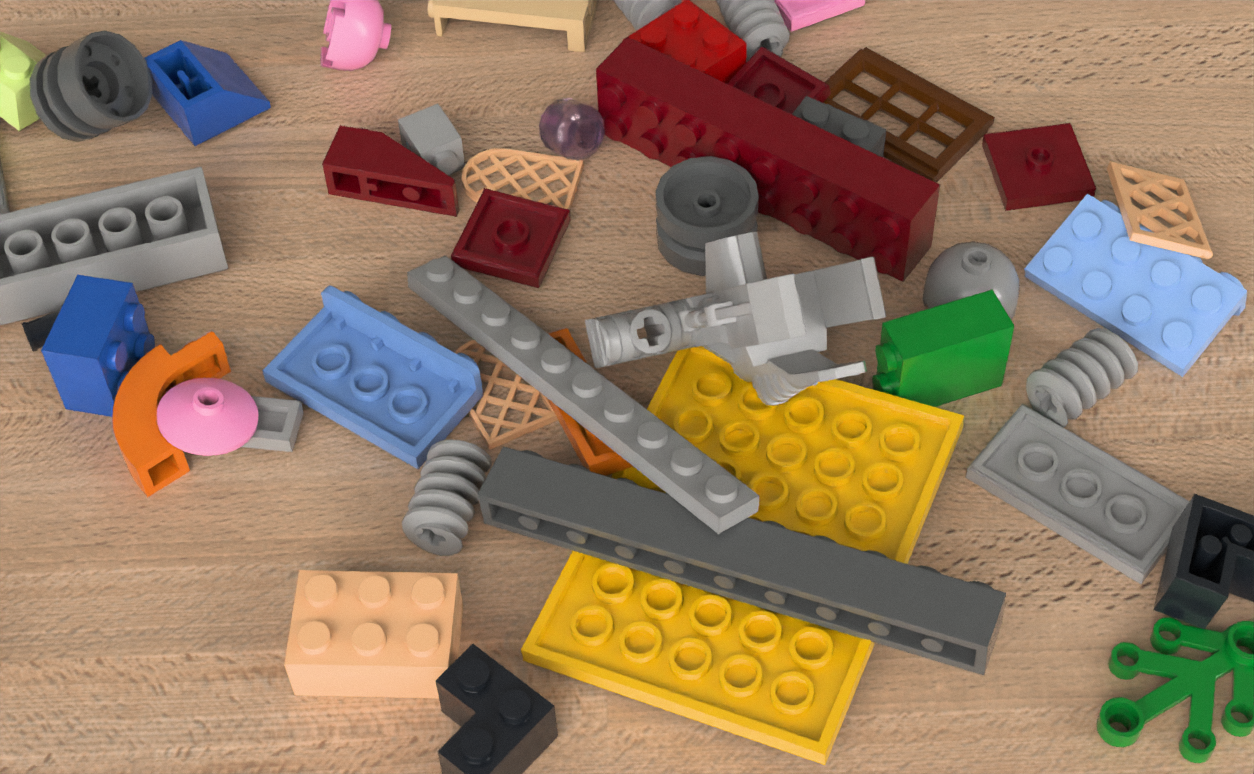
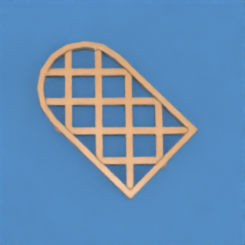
[462,149,584,210]
[455,340,558,450]

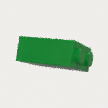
[872,289,1014,407]

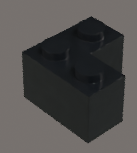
[1153,494,1254,629]
[435,644,558,774]

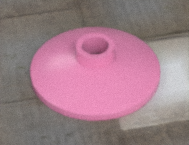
[157,378,258,456]

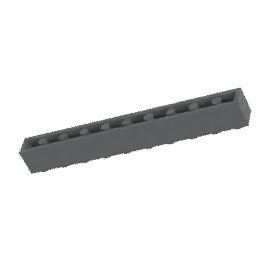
[477,446,1006,676]

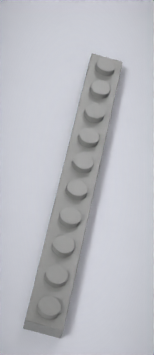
[407,255,759,534]

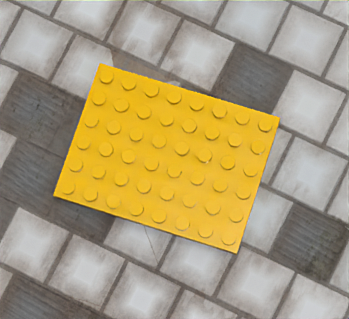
[521,346,964,765]

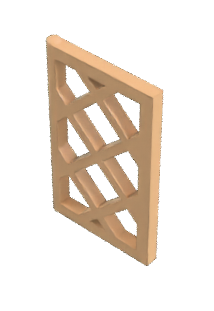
[1107,161,1213,259]

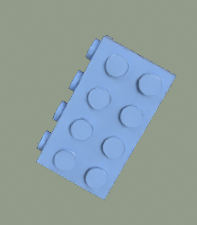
[1024,194,1247,377]

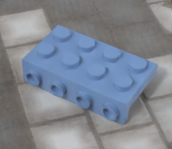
[262,285,483,469]

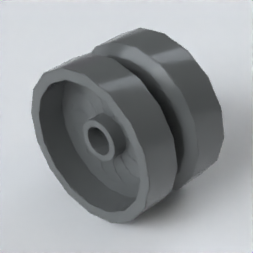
[655,156,759,276]

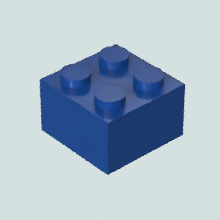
[41,274,155,417]

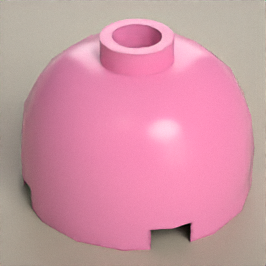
[320,0,391,71]

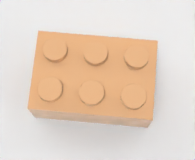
[284,570,463,698]

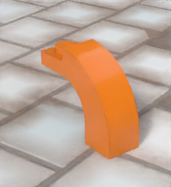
[112,331,231,497]

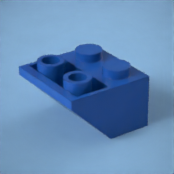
[144,40,271,146]

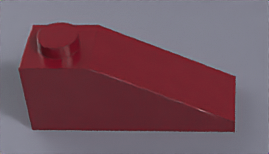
[322,125,459,217]

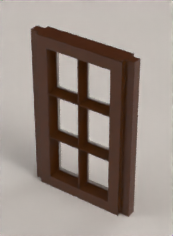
[823,47,995,182]

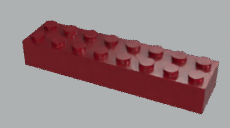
[596,37,940,282]

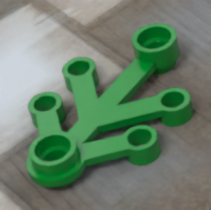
[1096,617,1254,763]

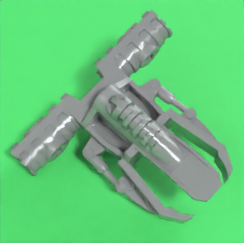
[585,232,887,406]

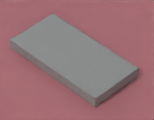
[966,404,1189,584]

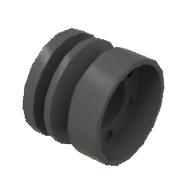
[30,30,153,142]

